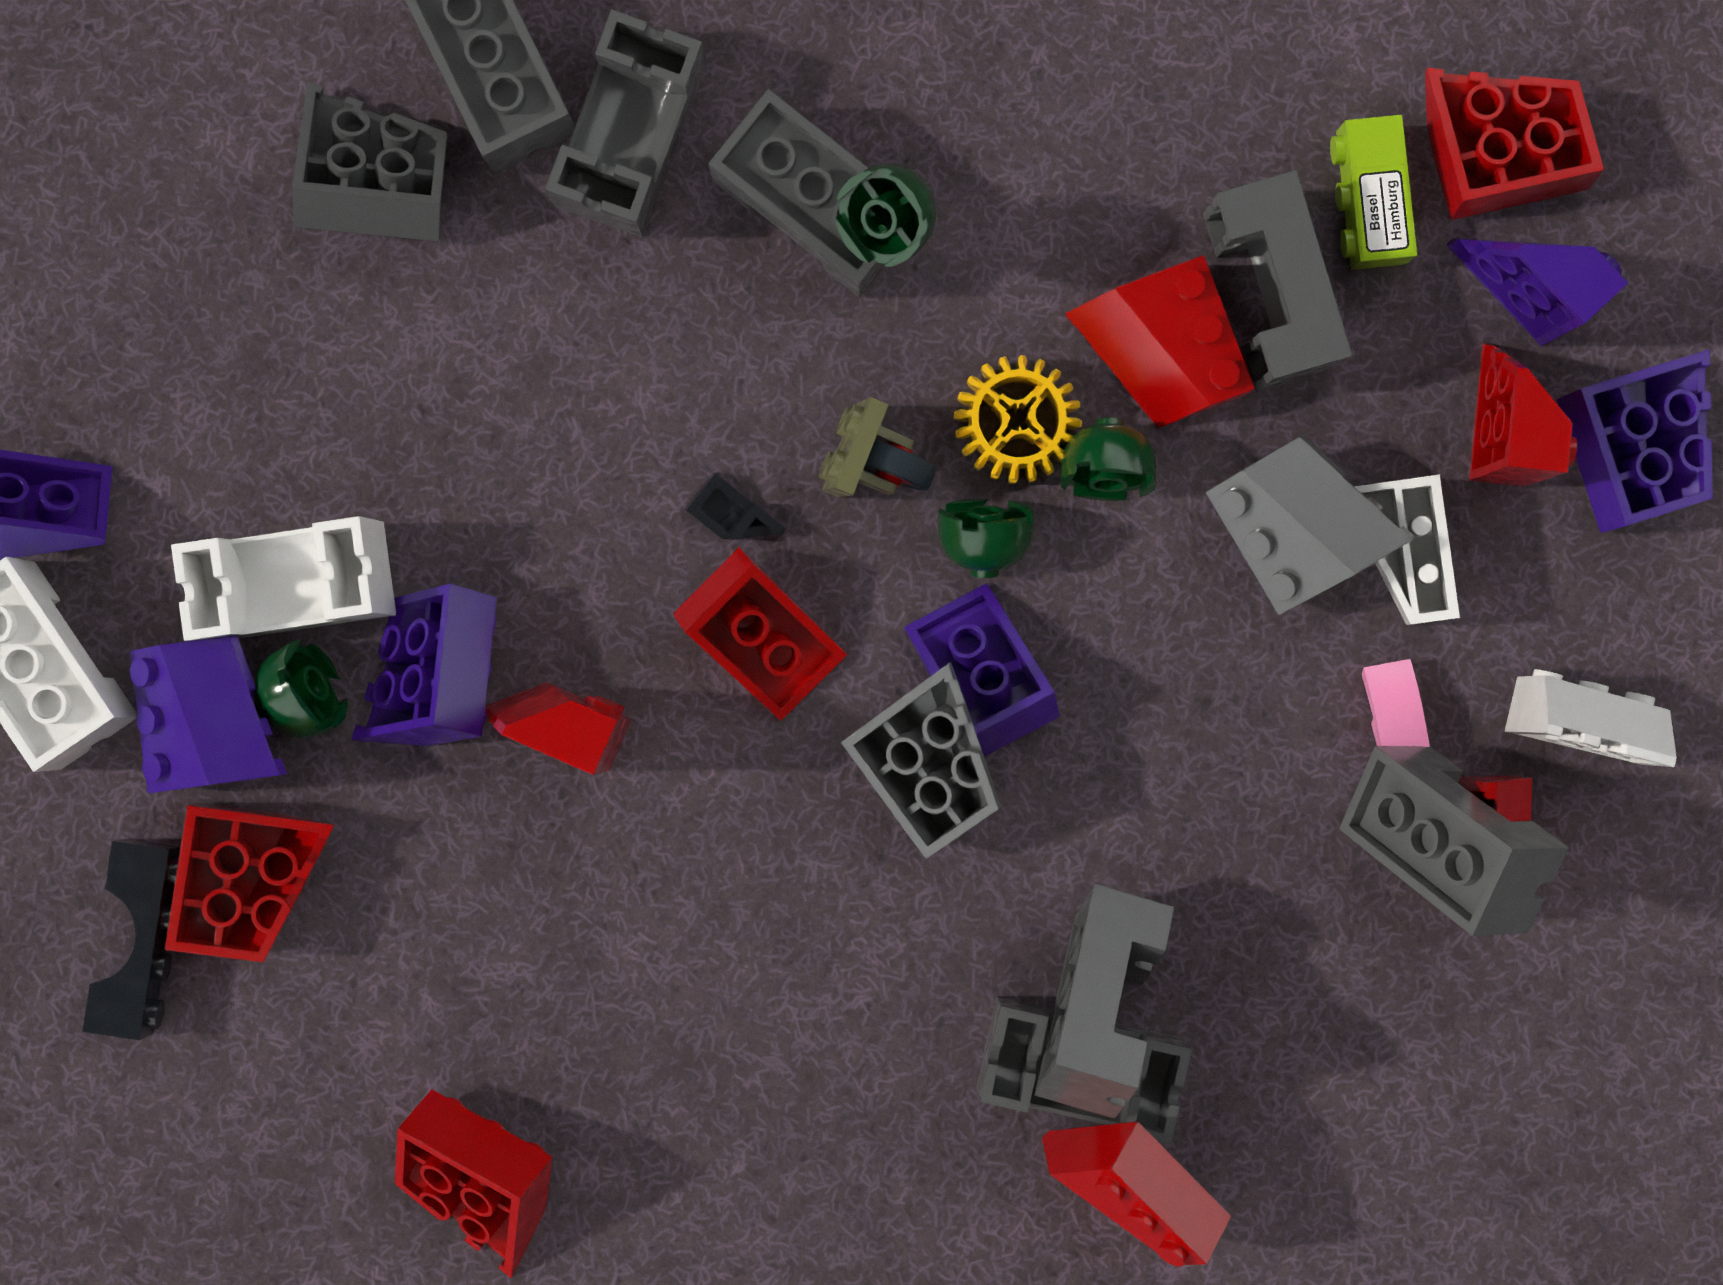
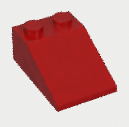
[673,547,847,721]

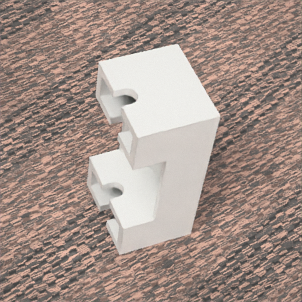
[171,516,396,641]
[0,557,137,772]

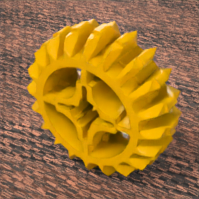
[953,355,1082,484]

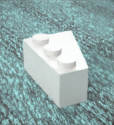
[1355,474,1460,625]

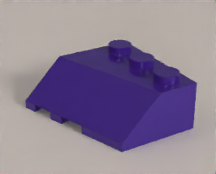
[1446,239,1628,346]
[1556,349,1713,533]
[351,583,497,746]
[130,636,287,793]

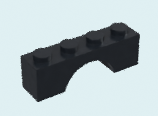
[82,839,181,1040]

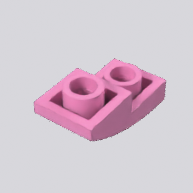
[1362,659,1430,747]

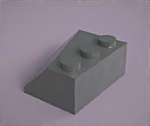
[292,81,447,242]
[1206,435,1416,615]
[841,662,1001,859]

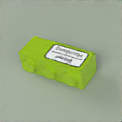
[1330,115,1417,270]

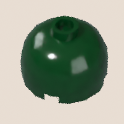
[835,164,936,267]
[1061,417,1156,501]
[938,499,1034,578]
[254,640,348,738]

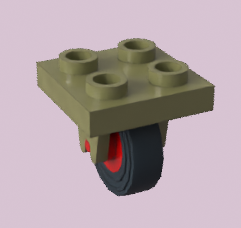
[819,397,936,497]

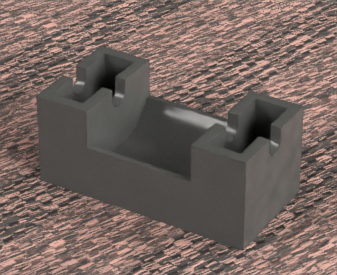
[405,0,575,174]
[545,9,707,238]
[708,89,884,297]
[1203,170,1352,392]
[1339,746,1569,936]
[1035,884,1174,1119]
[976,996,1192,1145]

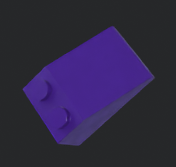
[0,450,112,560]
[904,583,1060,757]

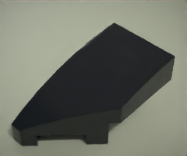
[684,472,786,540]

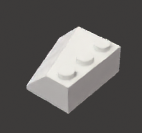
[1505,669,1677,767]

